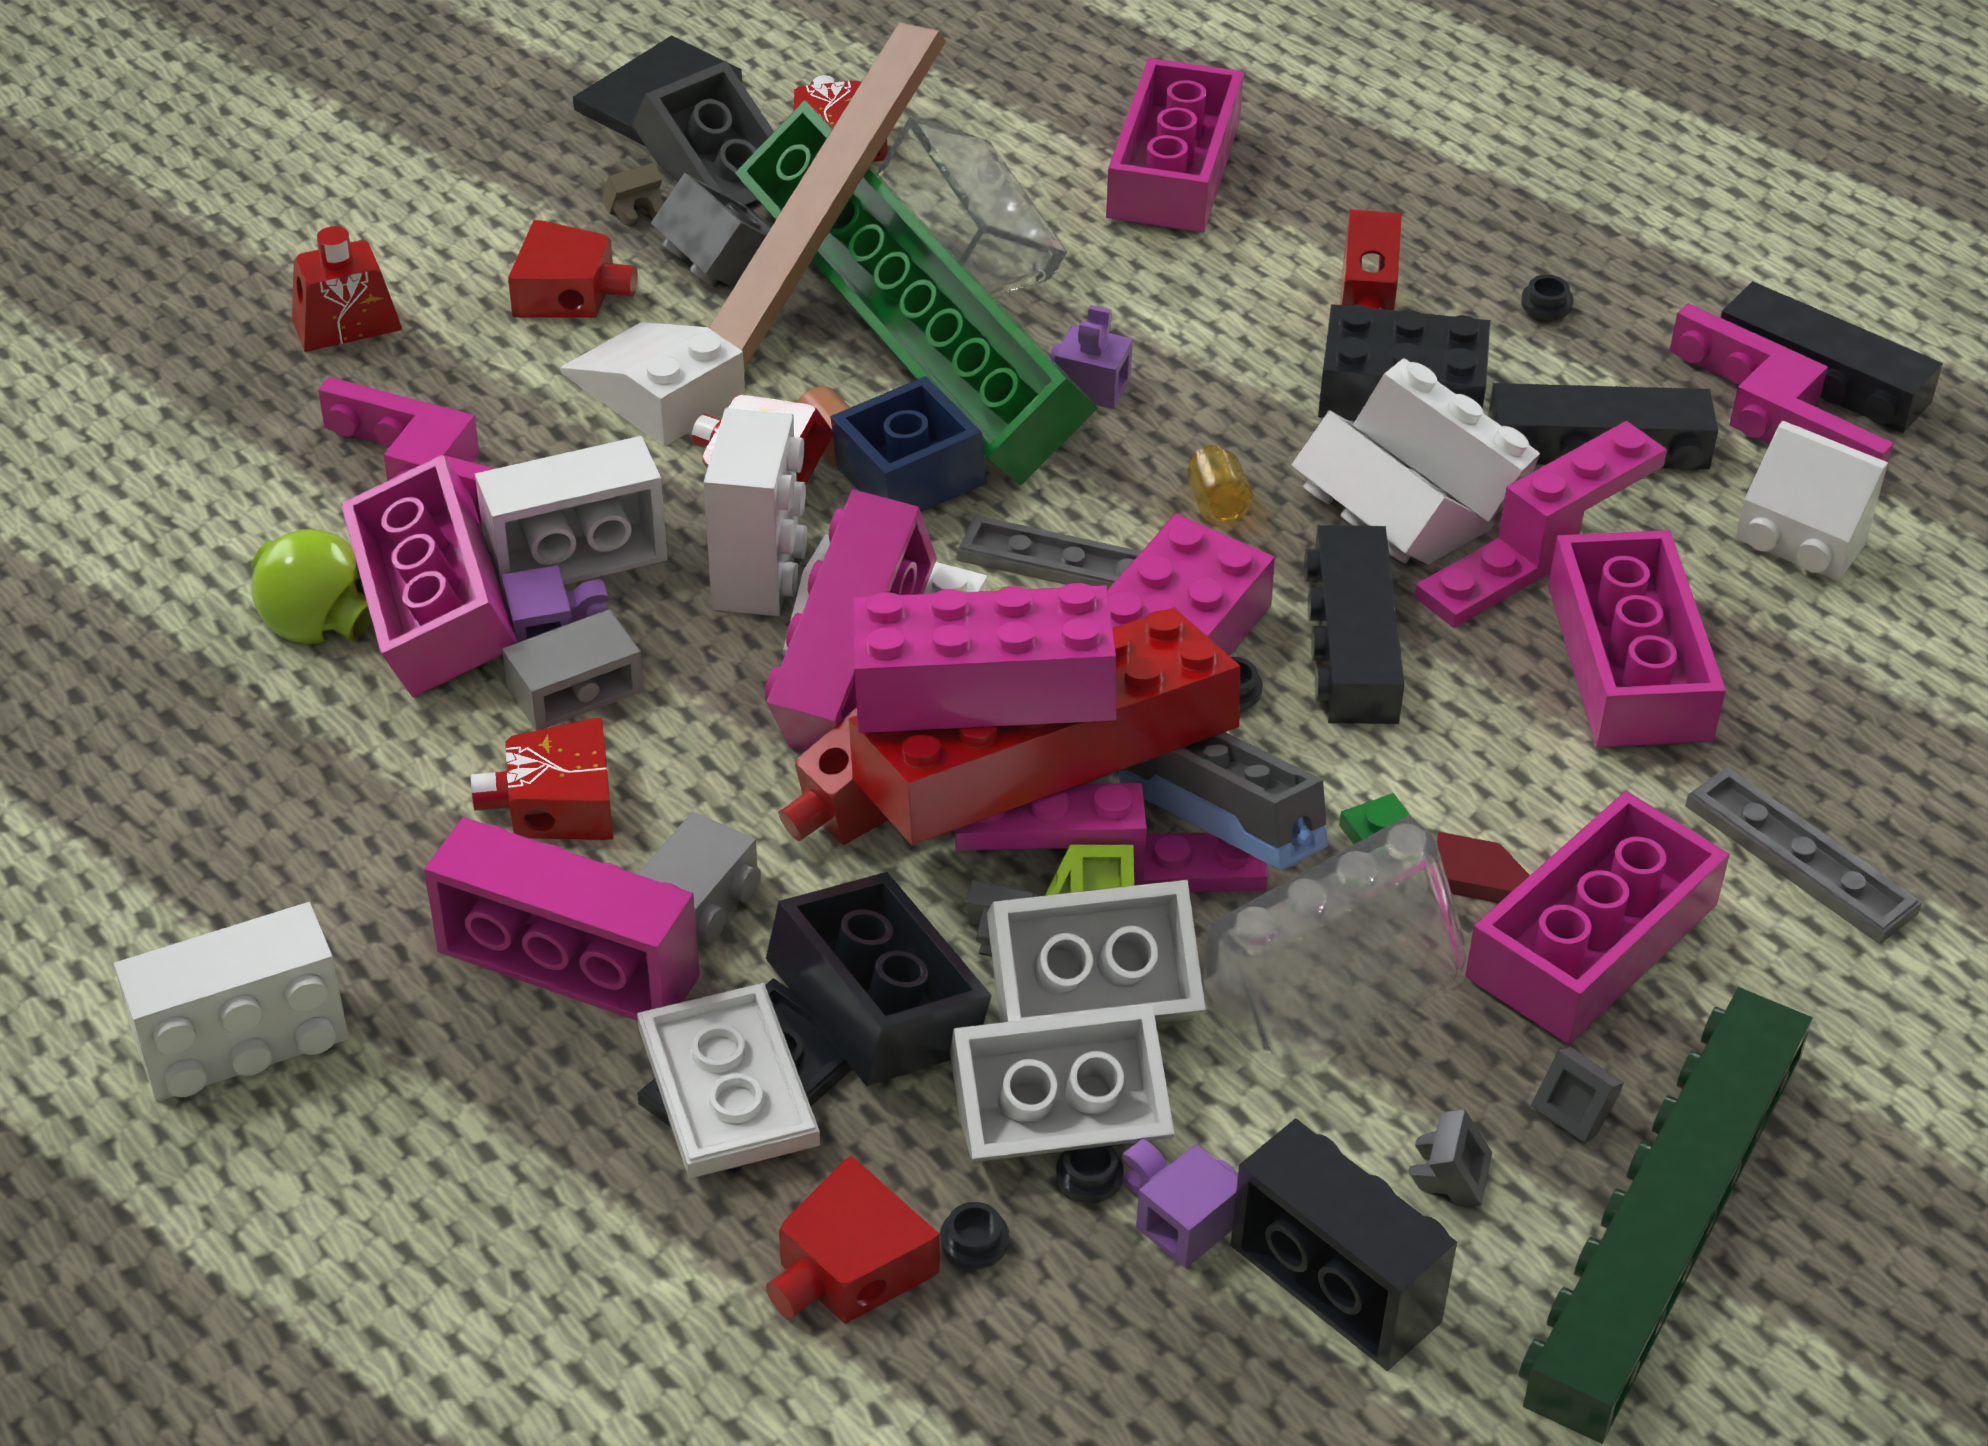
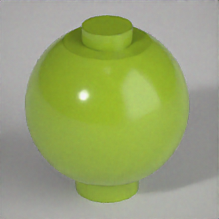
[251,529,373,644]

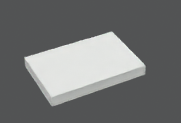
[637,983,820,1179]

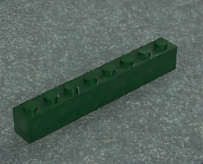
[1518,987,1813,1444]

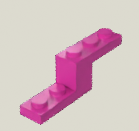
[1669,303,1894,482]
[318,377,494,519]
[1414,421,1667,628]
[955,783,1268,892]

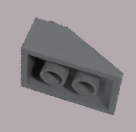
[632,61,774,207]

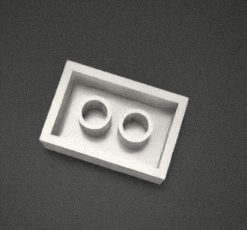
[703,407,807,616]
[475,436,668,598]
[987,880,1206,1024]
[113,902,349,1102]

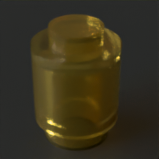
[1187,445,1253,522]

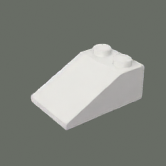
[560,322,745,446]

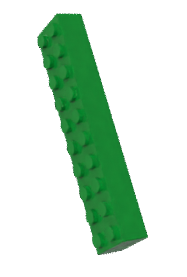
[735,100,1098,485]

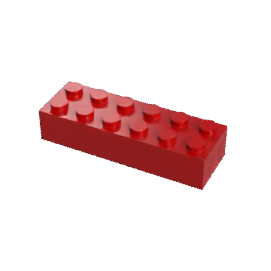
[849,607,1240,845]

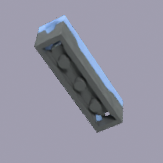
[1119,732,1328,870]

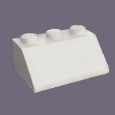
[1352,358,1540,522]
[1291,410,1494,565]
[950,1005,1175,1162]

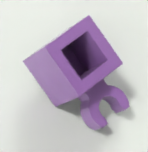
[1050,305,1133,409]
[501,565,608,643]
[1122,1139,1238,1269]

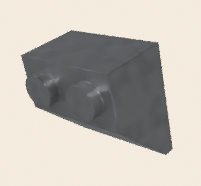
[651,173,771,288]

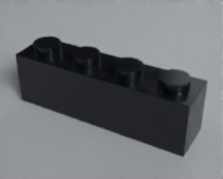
[1720,281,1943,433]
[1488,383,1718,471]
[1304,525,1405,724]

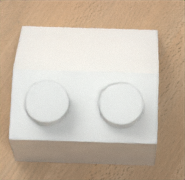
[1735,421,1888,582]

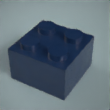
[830,376,987,512]

